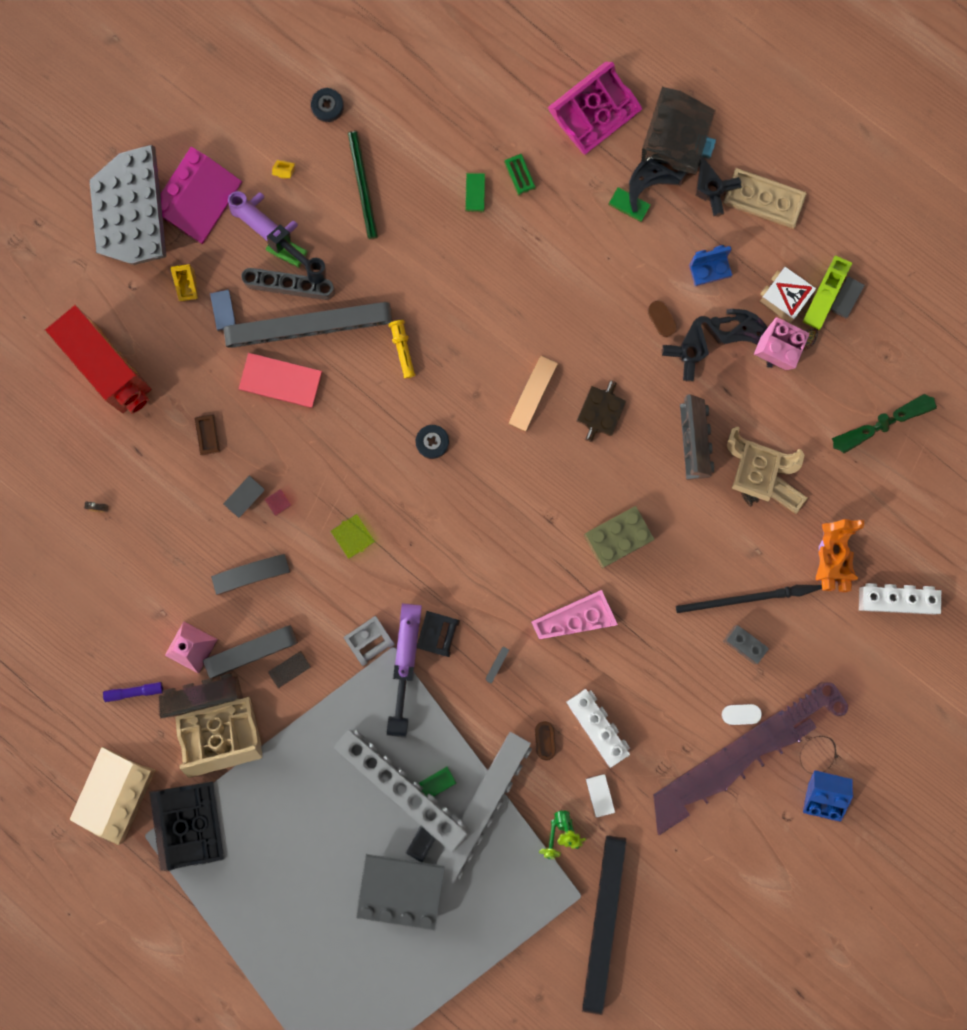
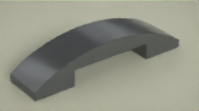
[211,554,290,595]

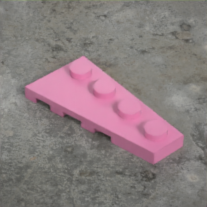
[531,590,618,639]

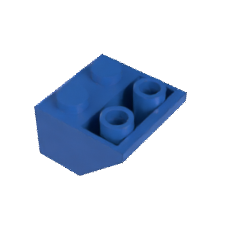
[803,770,853,822]

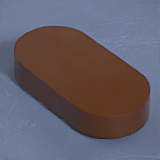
[648,301,676,337]
[535,721,556,760]

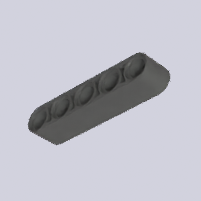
[241,268,335,300]
[203,625,298,679]

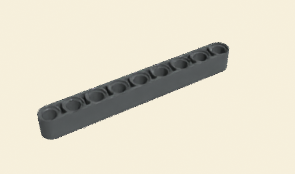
[223,302,393,348]

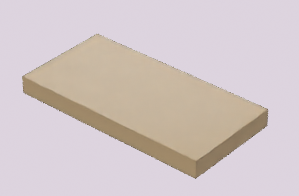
[723,168,807,229]

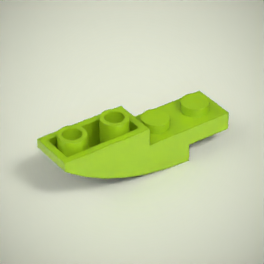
[803,255,852,330]

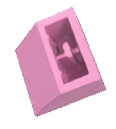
[754,317,810,370]

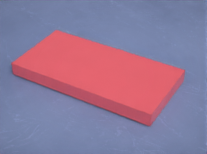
[239,353,322,409]

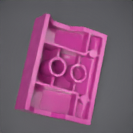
[547,62,642,155]
[160,147,242,244]

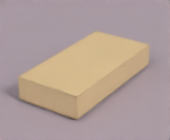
[771,476,807,514]

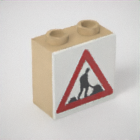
[759,267,816,323]

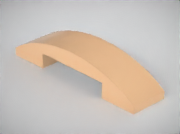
[509,356,558,432]

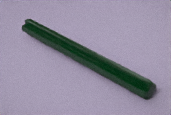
[348,131,378,240]

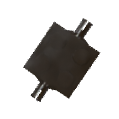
[576,380,626,442]

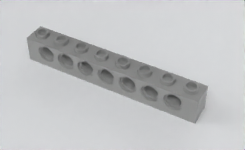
[333,730,469,852]

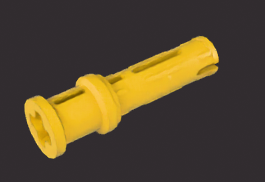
[388,320,416,379]

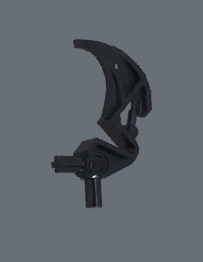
[629,150,742,217]
[661,309,773,382]

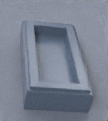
[210,290,236,331]

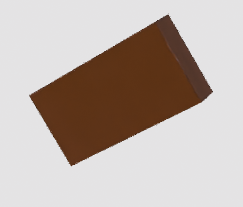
[194,414,220,456]

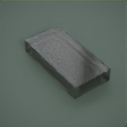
[268,651,311,688]

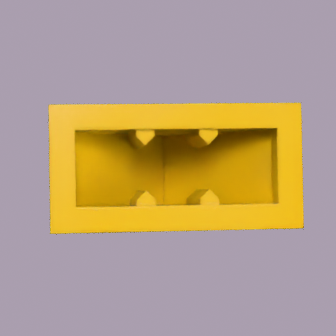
[171,264,198,301]

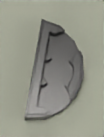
[486,647,509,684]

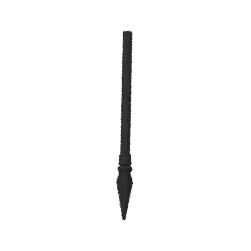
[676,584,822,613]

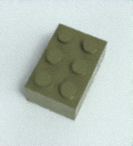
[584,506,655,569]

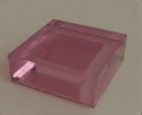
[265,489,292,516]

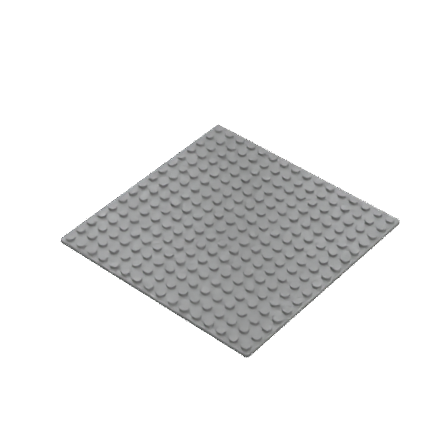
[145,647,581,1030]

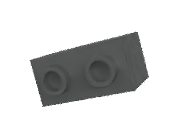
[723,625,769,664]

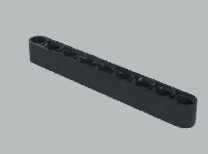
[582,835,626,1015]

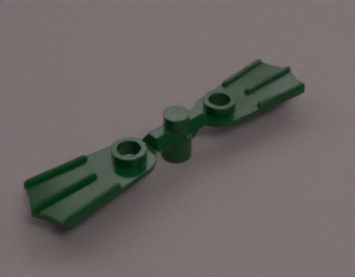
[832,394,937,454]

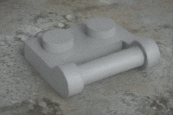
[343,616,395,666]

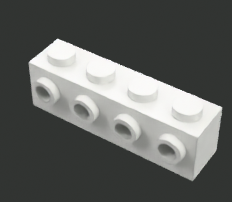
[859,583,941,615]
[566,689,630,768]

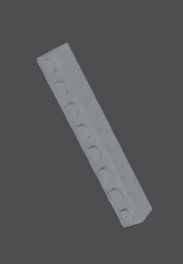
[436,731,532,883]

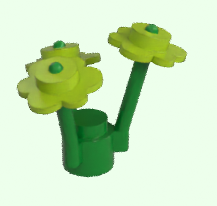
[539,811,586,860]

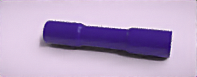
[103,682,163,702]

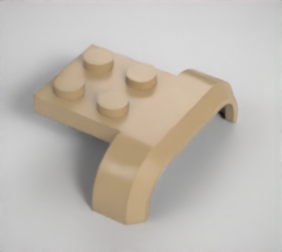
[727,427,805,501]

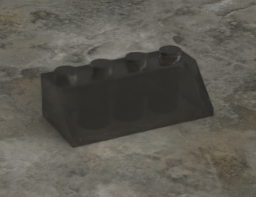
[159,673,243,719]

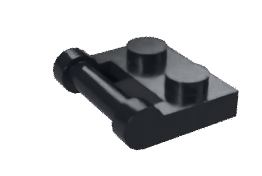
[417,611,460,658]

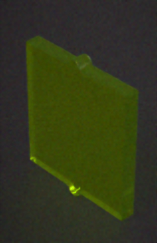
[330,514,375,559]

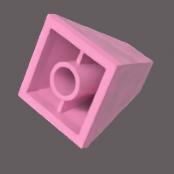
[165,621,218,674]

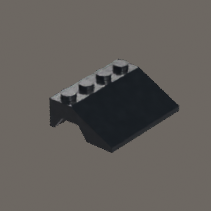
[149,781,224,871]

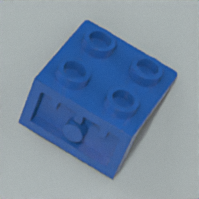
[689,245,732,287]

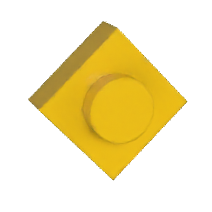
[272,160,295,179]

